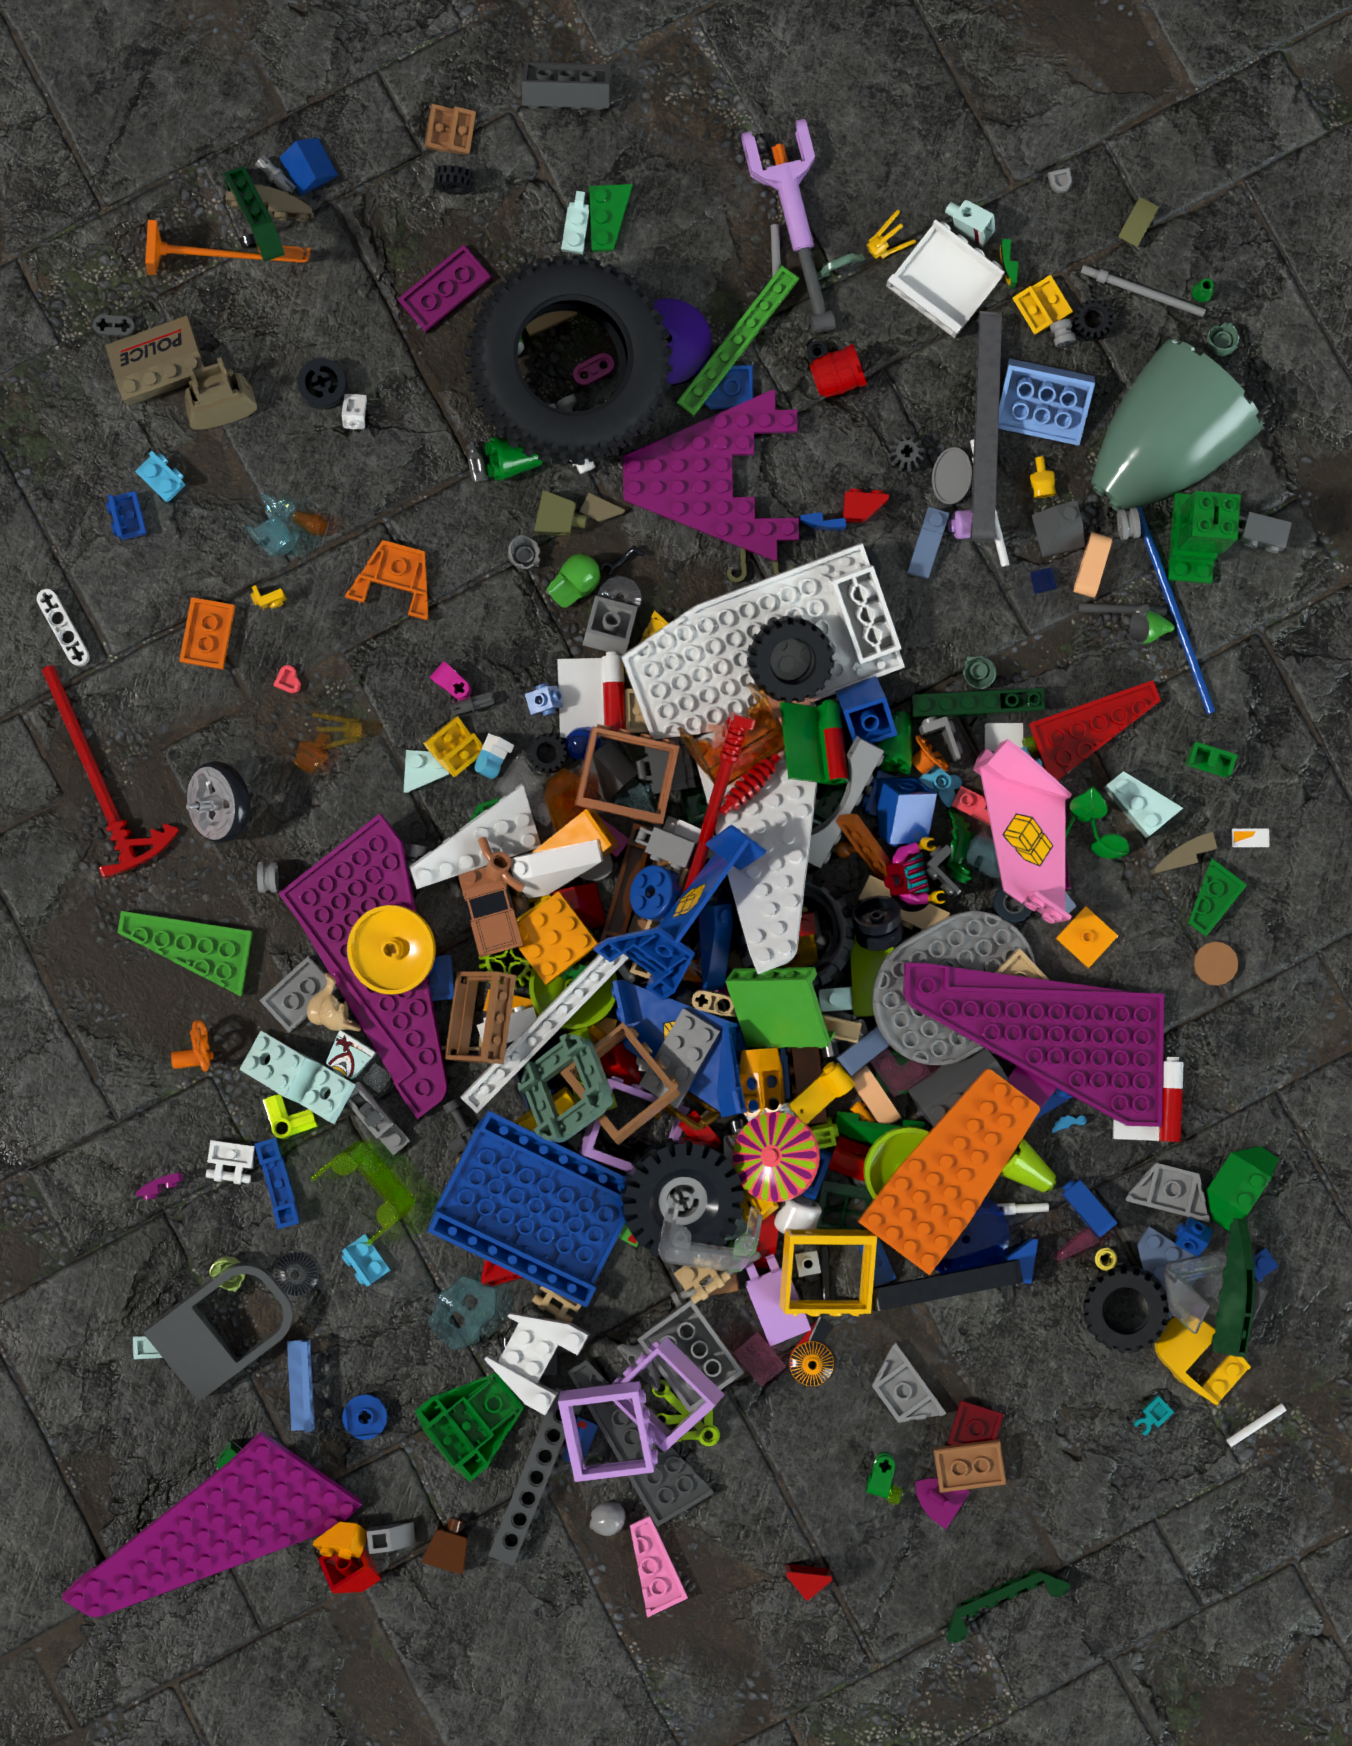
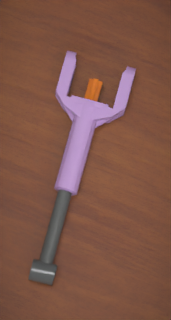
[741,119,836,334]

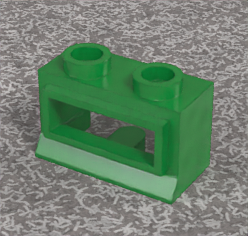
[1185,741,1238,778]

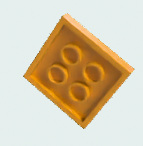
[518,891,599,985]

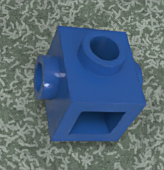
[1175,1217,1213,1257]

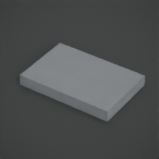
[260,956,338,1033]

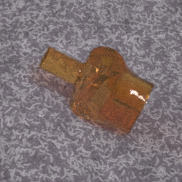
[293,732,328,774]

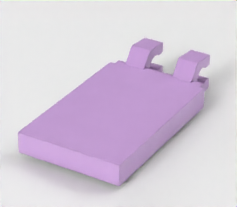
[745,1254,811,1346]

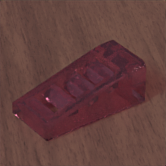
[1053,1227,1100,1261]

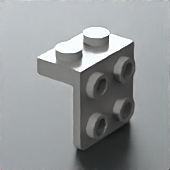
[918,716,963,763]

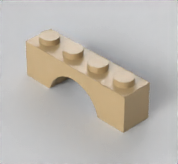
[858,875,950,931]

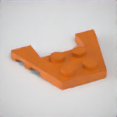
[345,540,429,621]

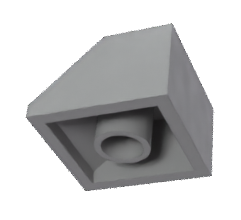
[583,596,638,656]

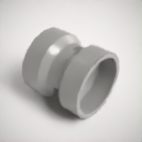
[1050,319,1076,347]

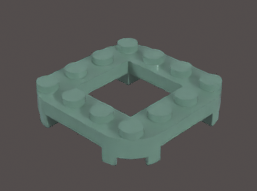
[518,1034,613,1143]

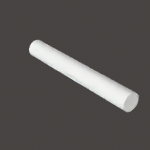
[1226,1403,1287,1447]

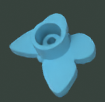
[919,765,962,808]

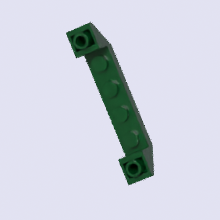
[221,166,285,262]
[945,1568,1071,1643]

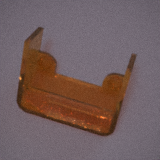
[677,682,785,786]

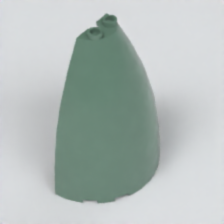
[1091,339,1263,511]

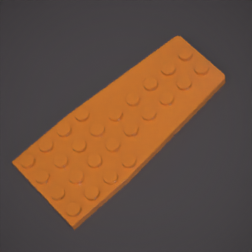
[858,1069,1040,1275]

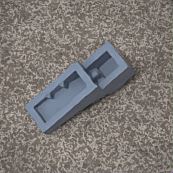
[907,507,949,580]

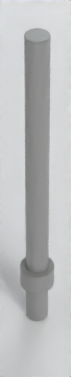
[1080,265,1206,317]

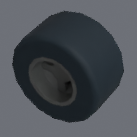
[992,886,1032,923]

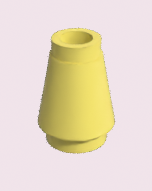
[1095,1248,1117,1270]

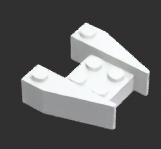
[484,1312,590,1415]

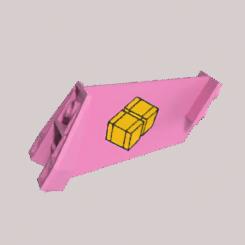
[973,739,1072,924]

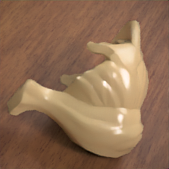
[307,973,361,1031]

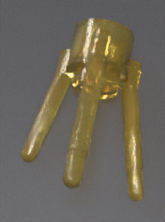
[312,713,362,749]

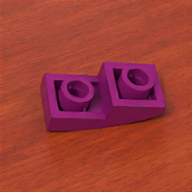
[136,1172,183,1200]

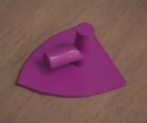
[915,1478,970,1529]

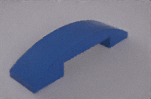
[254,1137,300,1229]

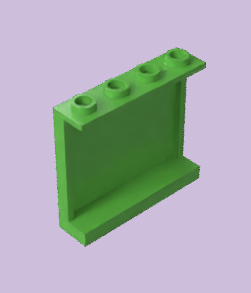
[725,967,836,1048]

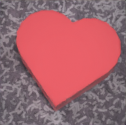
[273,665,301,694]

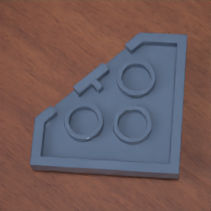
[1136,1226,1205,1319]

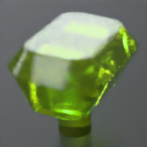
[1022,736,1037,754]
[887,1486,902,1505]

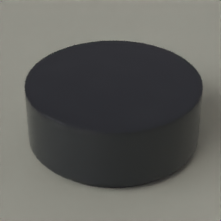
[239,234,256,248]

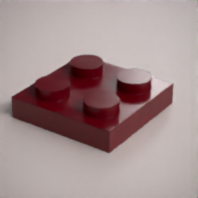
[947,1400,1003,1445]

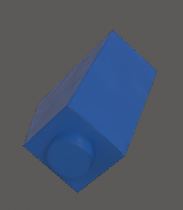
[1061,1179,1117,1237]

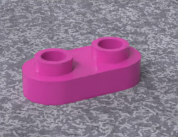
[573,353,614,387]

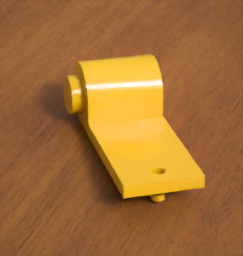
[788,1062,855,1124]

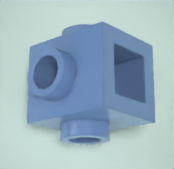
[525,683,563,716]

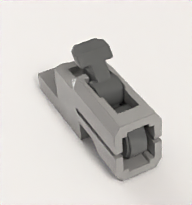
[346,1082,411,1156]

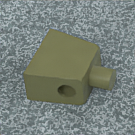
[534,490,587,536]

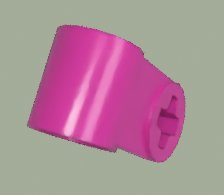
[429,661,472,700]

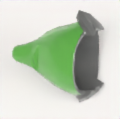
[1127,604,1175,646]

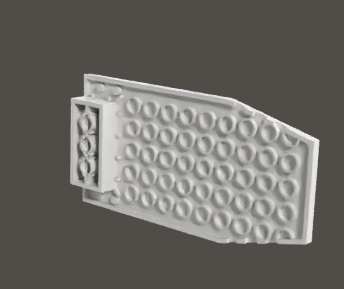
[621,543,905,739]

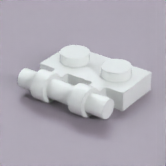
[206,1140,255,1185]

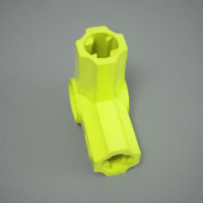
[263,1094,317,1139]

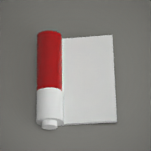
[557,652,626,738]
[1113,1057,1183,1142]

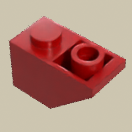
[843,489,889,523]
[600,1043,642,1086]
[678,1110,723,1148]

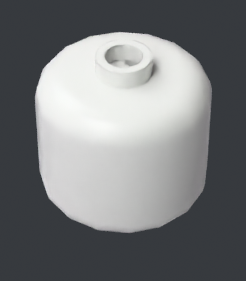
[774,1196,822,1236]

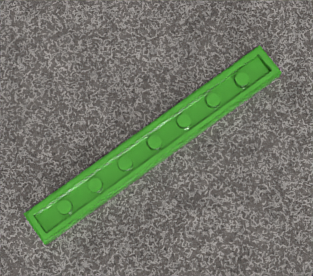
[676,266,799,417]

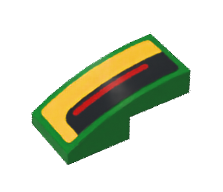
[1000,239,1018,289]

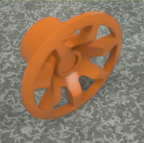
[912,735,950,775]

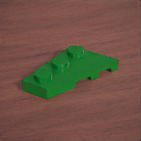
[589,184,633,252]
[1188,858,1247,937]

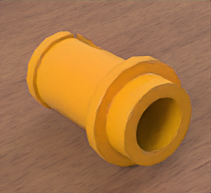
[850,1101,877,1123]

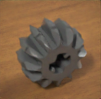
[888,434,925,472]

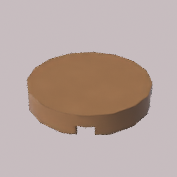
[1193,942,1238,986]

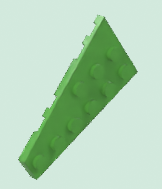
[117,911,253,997]

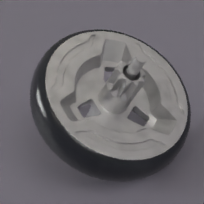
[186,761,250,843]

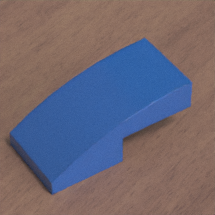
[800,512,846,531]

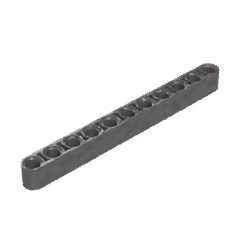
[971,311,1002,542]

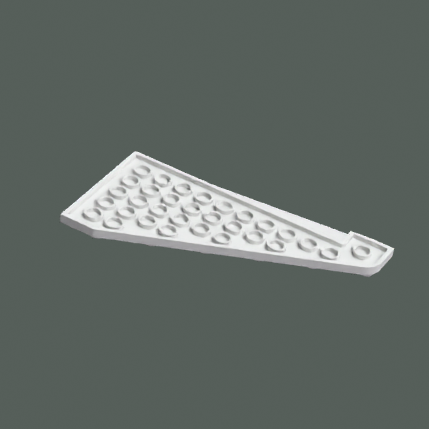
[688,699,817,974]

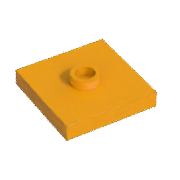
[1055,906,1118,968]

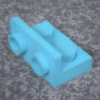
[135,451,185,503]
[342,1234,391,1287]

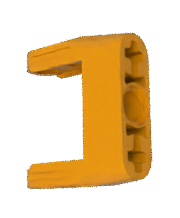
[739,1048,785,1117]

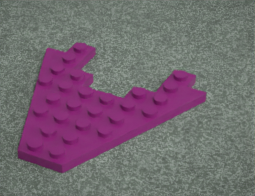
[623,390,799,562]

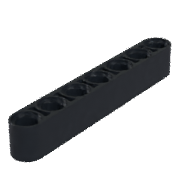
[872,1259,1024,1311]

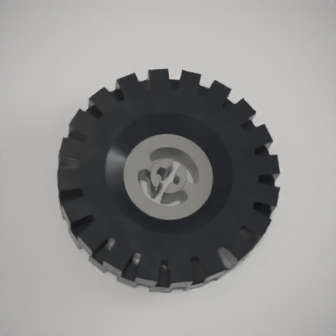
[620,1137,744,1262]

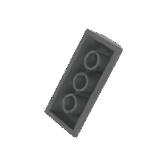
[522,62,611,110]
[907,1048,1008,1127]

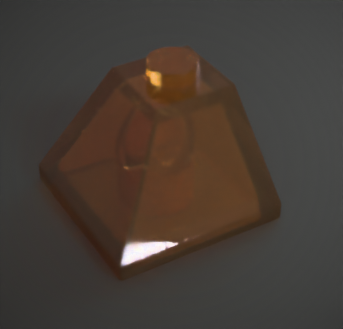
[544,768,587,833]

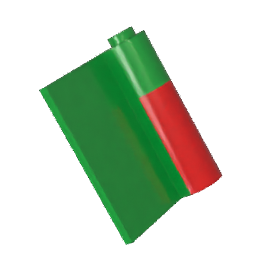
[780,700,849,785]

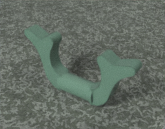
[817,253,865,280]

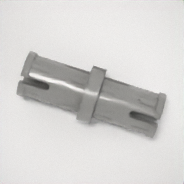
[255,155,296,194]

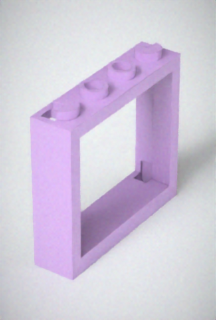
[578,1076,690,1172]
[612,1337,725,1452]
[558,1381,658,1482]

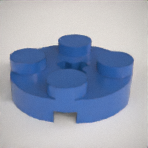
[342,1394,388,1440]

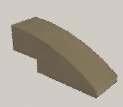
[1151,832,1217,874]

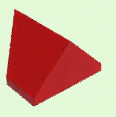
[481,1259,523,1287]

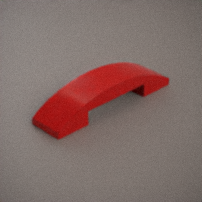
[753,1202,780,1269]

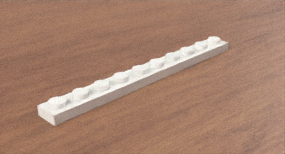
[460,954,628,1113]

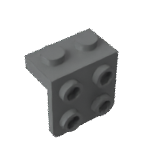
[925,845,962,896]

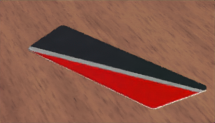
[790,1317,833,1355]

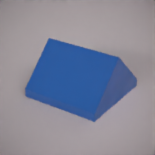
[280,137,338,196]

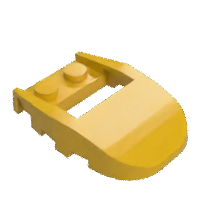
[1155,1312,1251,1405]

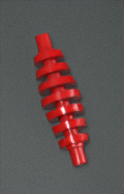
[719,753,781,816]

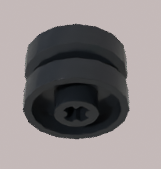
[852,895,904,951]

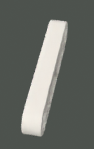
[37,589,90,667]

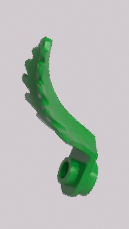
[946,809,974,883]

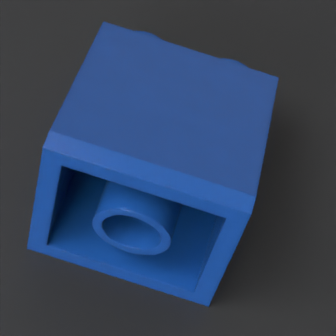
[835,676,897,743]
[877,777,937,846]

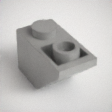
[367,1521,416,1554]

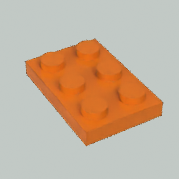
[179,597,236,670]

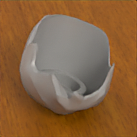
[508,535,541,569]
[590,1501,627,1536]

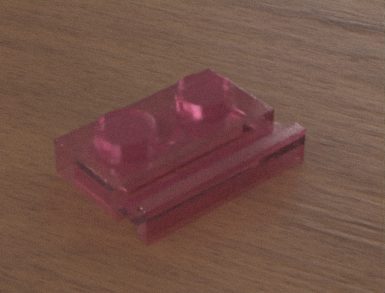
[733,1331,786,1387]

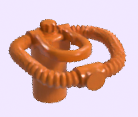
[171,1020,214,1072]

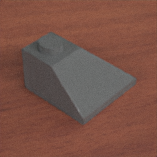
[1031,501,1085,558]

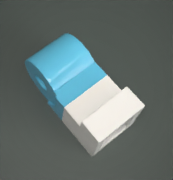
[475,733,514,779]

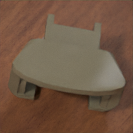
[185,357,257,430]

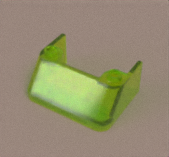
[309,1141,414,1248]

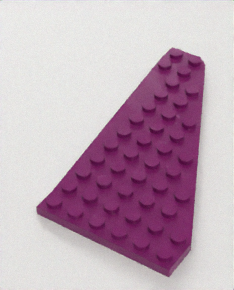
[278,813,448,1119]
[903,963,1164,1127]

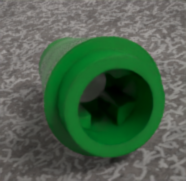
[1192,279,1214,302]

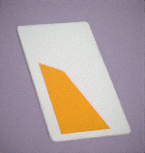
[1232,829,1269,847]

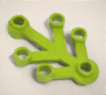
[652,1379,720,1446]

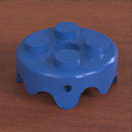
[630,865,682,922]

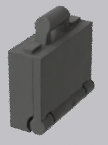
[636,735,696,795]

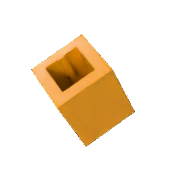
[313,1522,367,1559]

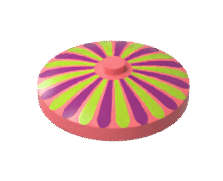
[732,1112,820,1202]

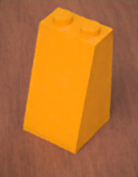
[532,809,620,891]

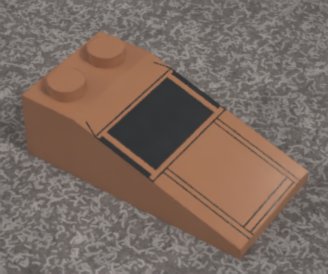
[458,865,523,957]

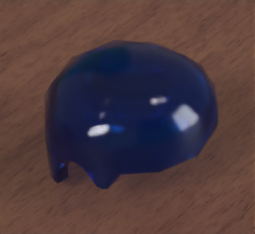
[565,726,601,760]

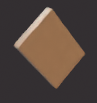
[933,1439,1006,1493]

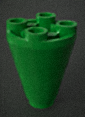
[485,437,546,481]
[875,712,912,775]

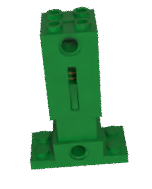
[1167,491,1241,584]

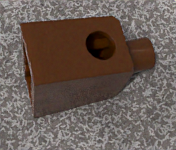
[421,1517,468,1575]

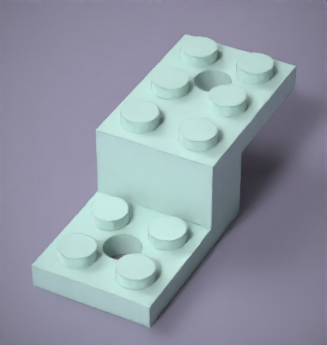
[240,1031,356,1124]

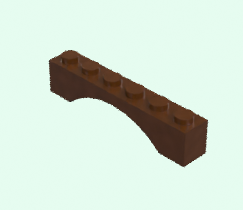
[600,823,653,942]

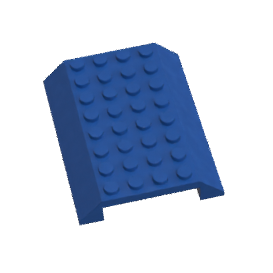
[427,1110,626,1308]

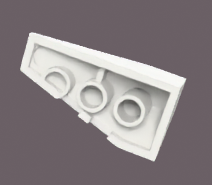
[511,839,603,899]

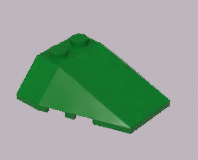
[414,1373,524,1482]

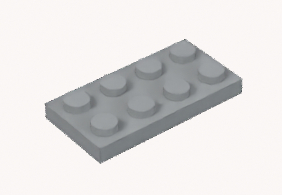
[639,1008,722,1108]

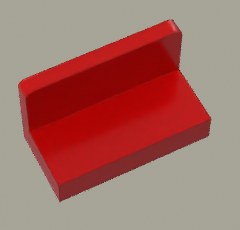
[828,1136,871,1182]

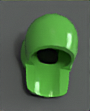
[547,553,601,608]

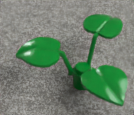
[1065,786,1130,859]

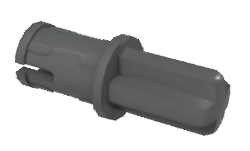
[450,692,495,717]

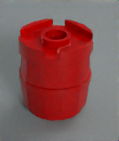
[809,344,867,398]

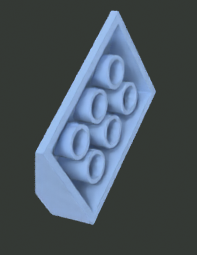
[998,358,1095,445]

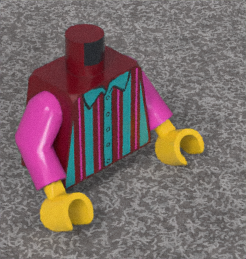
[884,837,945,905]

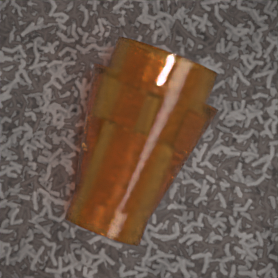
[293,510,327,536]

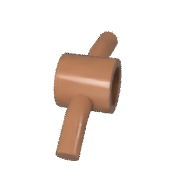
[478,837,526,892]

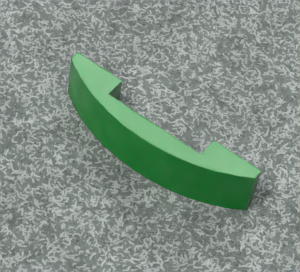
[835,1111,925,1144]

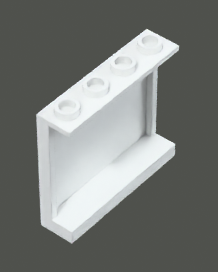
[886,219,1004,338]

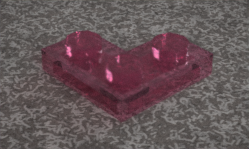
[870,1048,931,1098]

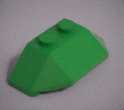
[1207,1146,1279,1231]

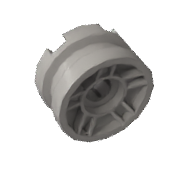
[1117,507,1141,540]
[257,862,279,893]

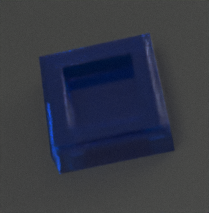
[1029,567,1057,595]

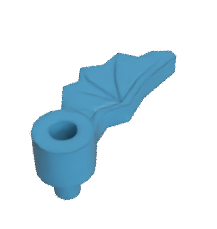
[1052,1115,1087,1133]

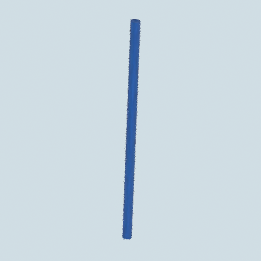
[1136,507,1215,715]

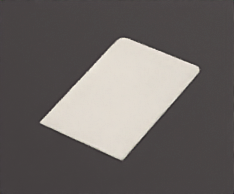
[985,723,1023,751]

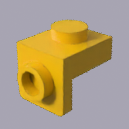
[251,585,287,610]

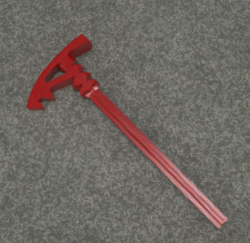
[41,665,179,878]
[683,711,756,893]

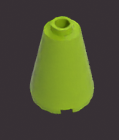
[1000,1138,1056,1192]

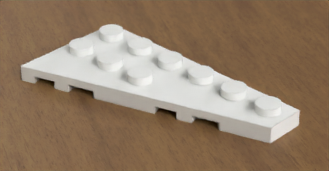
[409,784,541,889]

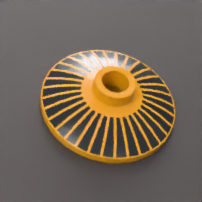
[789,1341,834,1386]

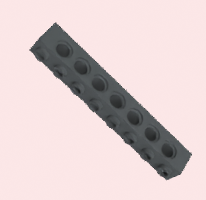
[488,1386,583,1566]

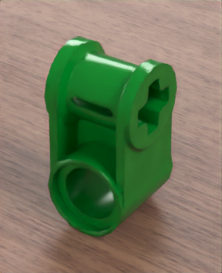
[866,1452,895,1499]

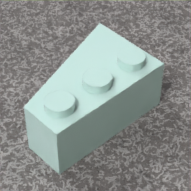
[1103,771,1183,838]

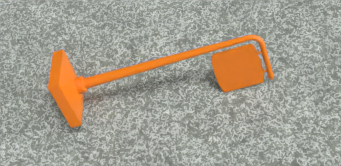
[145,220,311,275]

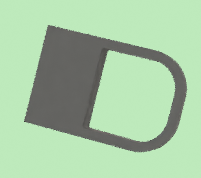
[143,1262,293,1402]

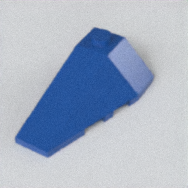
[698,898,737,991]

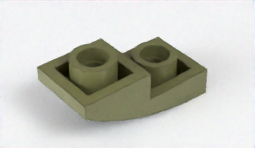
[1118,197,1159,247]

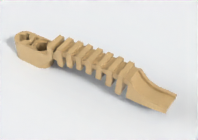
[692,989,862,1043]

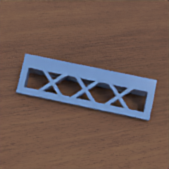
[287,1339,315,1432]

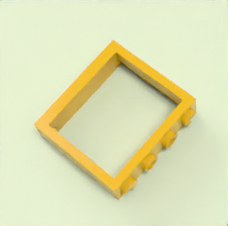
[779,1229,877,1316]

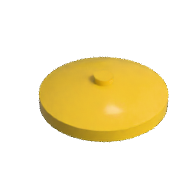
[347,905,436,994]

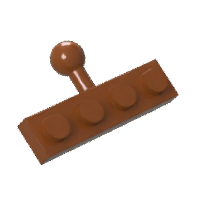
[834,814,891,880]

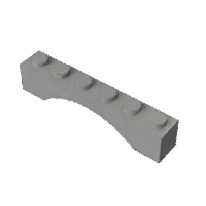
[808,736,884,868]

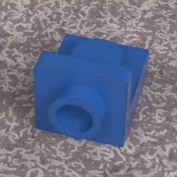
[1253,1248,1279,1282]

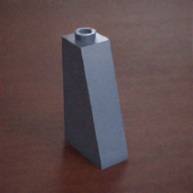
[835,1025,889,1076]

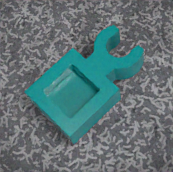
[1133,1395,1174,1436]

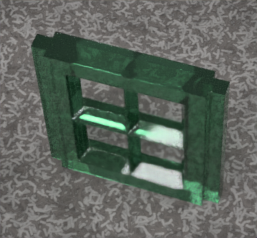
[816,1180,874,1230]

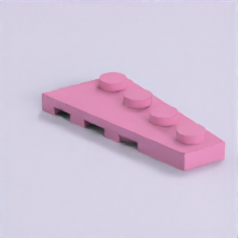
[630,1515,688,1618]

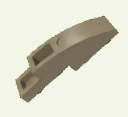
[225,184,315,222]

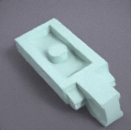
[561,191,589,254]

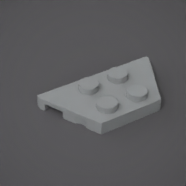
[1125,1163,1209,1222]
[872,1342,946,1423]

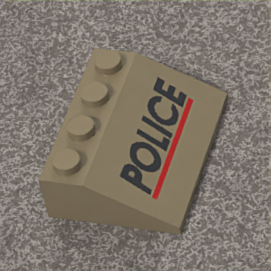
[105,315,206,406]

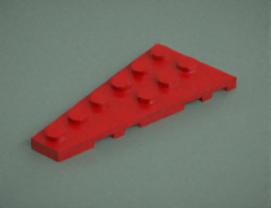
[1028,680,1161,781]

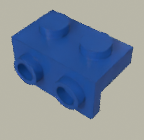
[106,491,147,541]

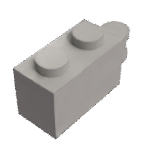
[1238,512,1292,553]
[635,827,697,870]

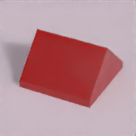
[785,1564,832,1601]

